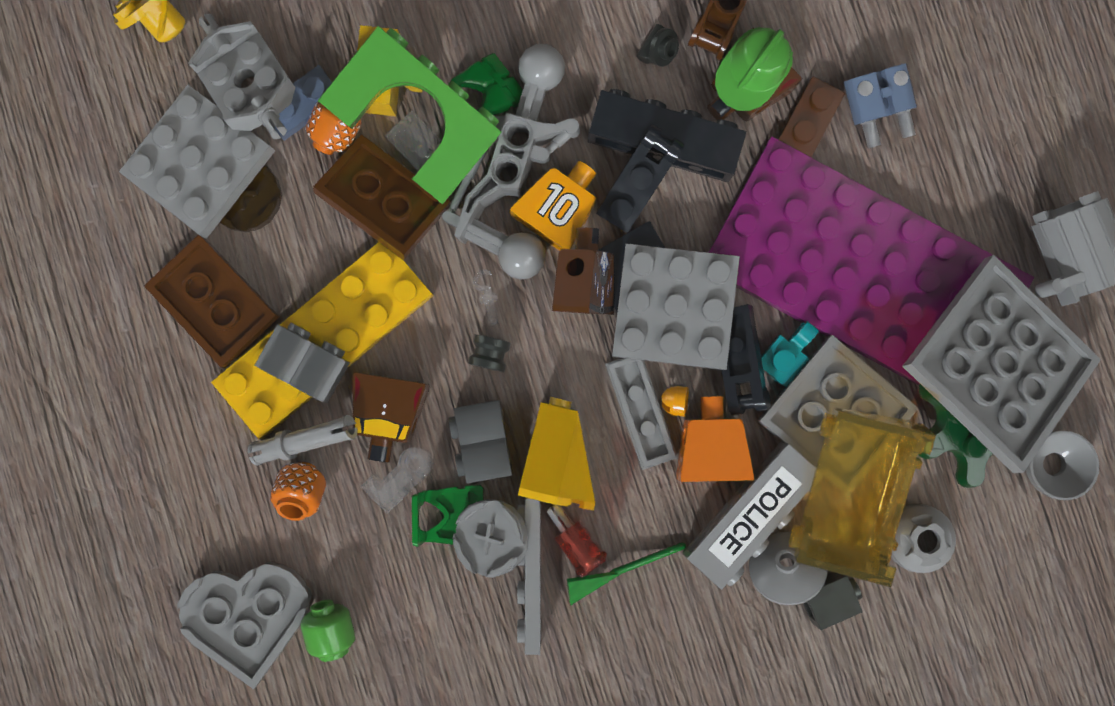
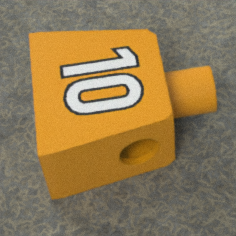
[510,161,596,251]

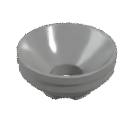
[1026,431,1099,500]
[884,504,956,573]

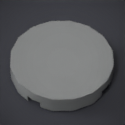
[453,499,528,578]

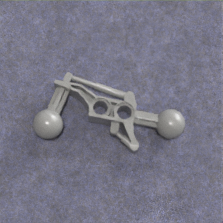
[442,44,580,280]

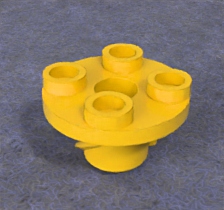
[113,0,186,43]

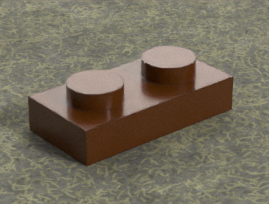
[778,76,845,157]

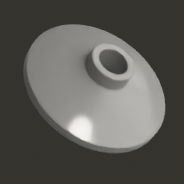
[749,532,827,605]

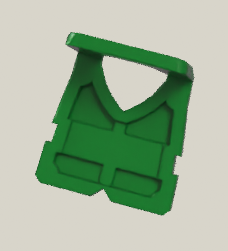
[439,53,523,115]
[412,485,484,547]

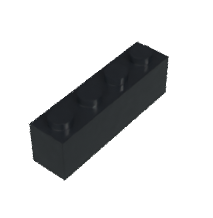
[588,89,747,182]

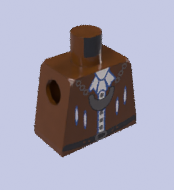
[552,227,614,315]

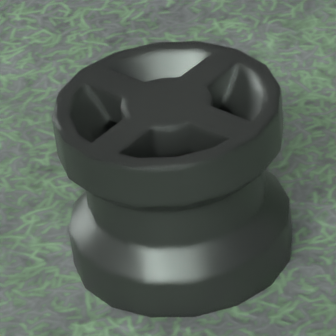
[468,334,511,372]

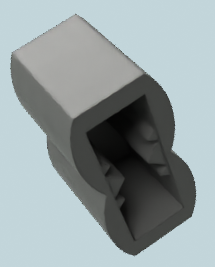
[255,323,350,403]
[449,400,513,483]

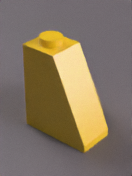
[518,397,595,510]

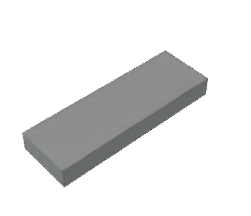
[605,358,678,470]

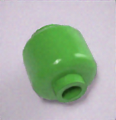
[301,600,355,662]

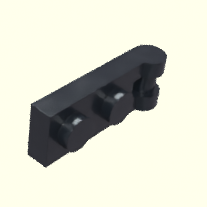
[596,124,685,233]
[722,304,771,416]

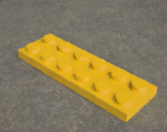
[211,242,434,440]

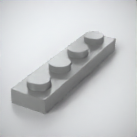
[517,497,541,655]

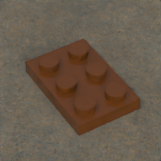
[313,134,451,260]
[144,234,280,368]

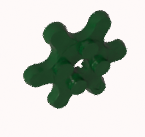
[914,384,993,488]

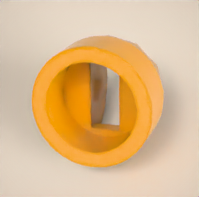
[661,386,689,417]

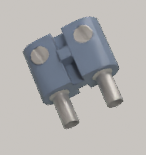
[843,63,917,148]

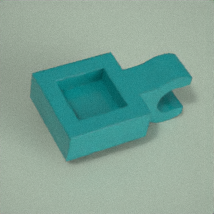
[761,321,819,387]

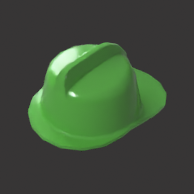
[715,27,793,111]

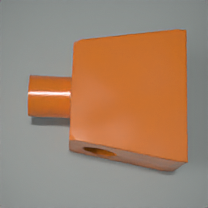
[676,396,754,482]

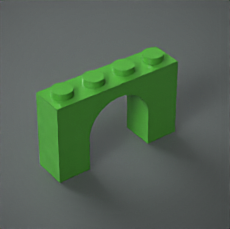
[318,26,501,204]

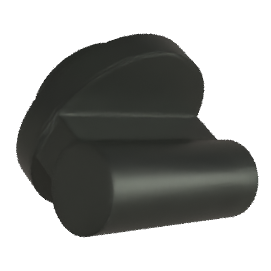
[636,24,679,67]

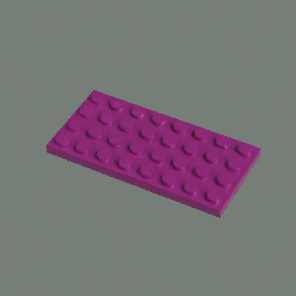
[708,136,1034,386]

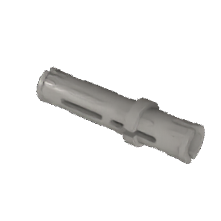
[247,415,358,466]

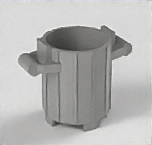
[1031,191,1115,306]

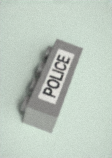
[682,442,823,590]

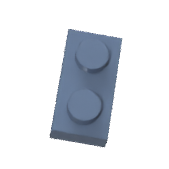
[275,65,332,141]

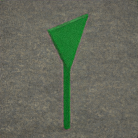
[567,542,686,606]

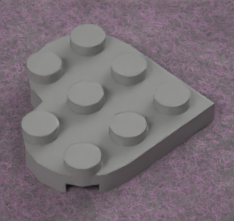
[177,562,312,689]

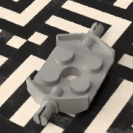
[188,14,296,139]

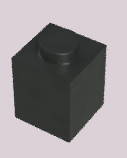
[803,570,863,630]

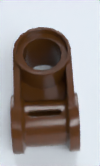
[687,0,747,61]

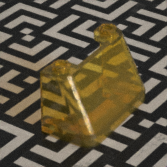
[789,408,936,587]

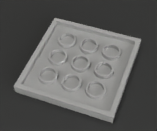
[902,255,1101,474]

